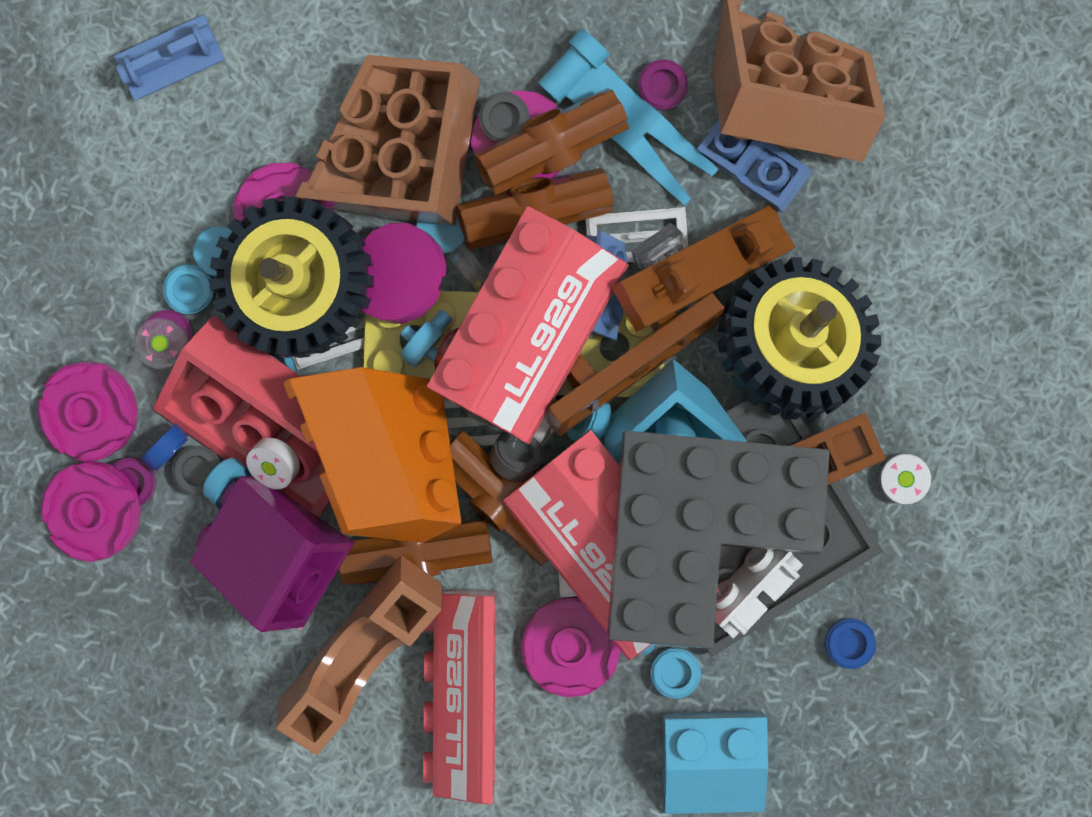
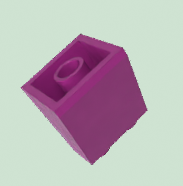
[190,476,355,632]

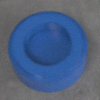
[141,424,189,471]
[825,618,876,669]

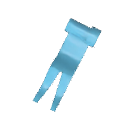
[538,28,719,206]

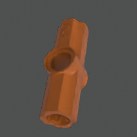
[474,88,629,195]
[457,168,614,250]
[450,430,548,566]
[339,520,493,586]

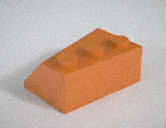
[283,367,461,543]

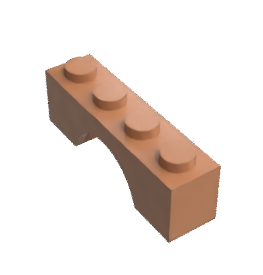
[276,555,442,756]

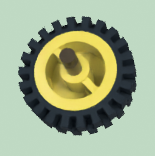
[209,196,374,358]
[718,257,881,420]

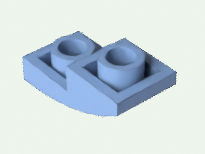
[697,120,812,213]

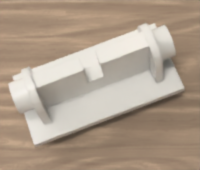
[715,548,803,639]

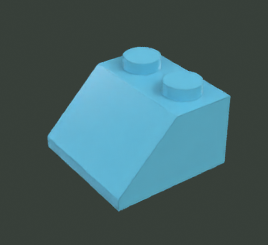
[604,359,747,465]
[662,711,768,814]

